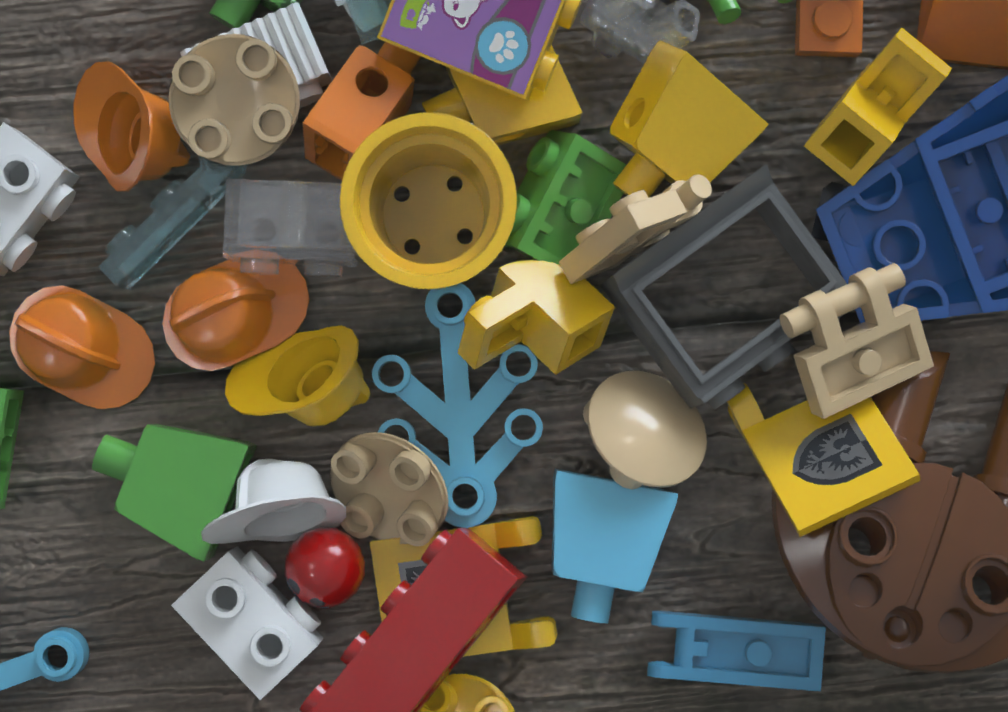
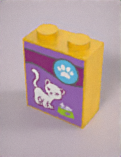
[377,0,582,100]

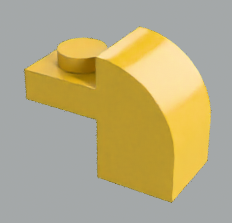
[804,27,952,186]
[457,260,615,375]

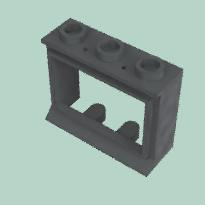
[600,164,847,409]

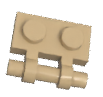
[559,174,712,284]
[780,263,934,419]

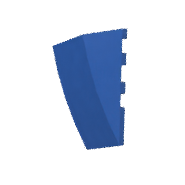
[816,75,1008,324]

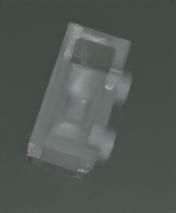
[223,179,359,278]

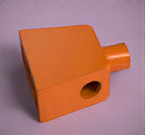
[303,42,421,181]

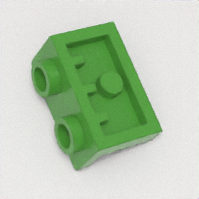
[504,130,626,265]

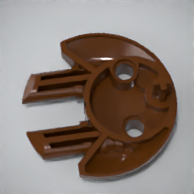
[772,351,1008,673]

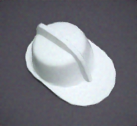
[201,459,346,544]

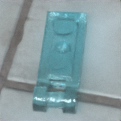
[98,156,246,290]

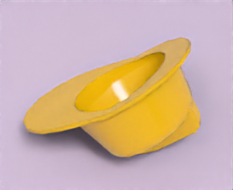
[225,325,370,427]

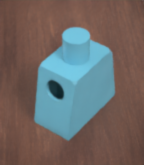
[552,468,678,624]

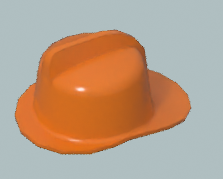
[73,61,190,192]
[162,251,310,371]
[9,285,155,409]

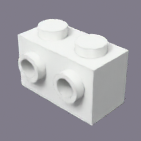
[0,122,80,276]
[171,546,323,700]

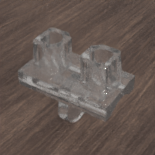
[580,0,700,64]

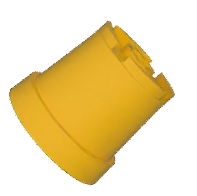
[340,113,517,289]

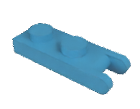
[647,611,826,692]

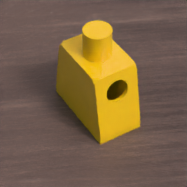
[610,40,768,198]
[421,45,583,146]

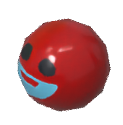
[284,527,365,608]

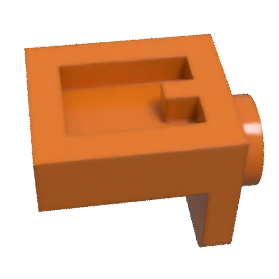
[795,0,863,57]

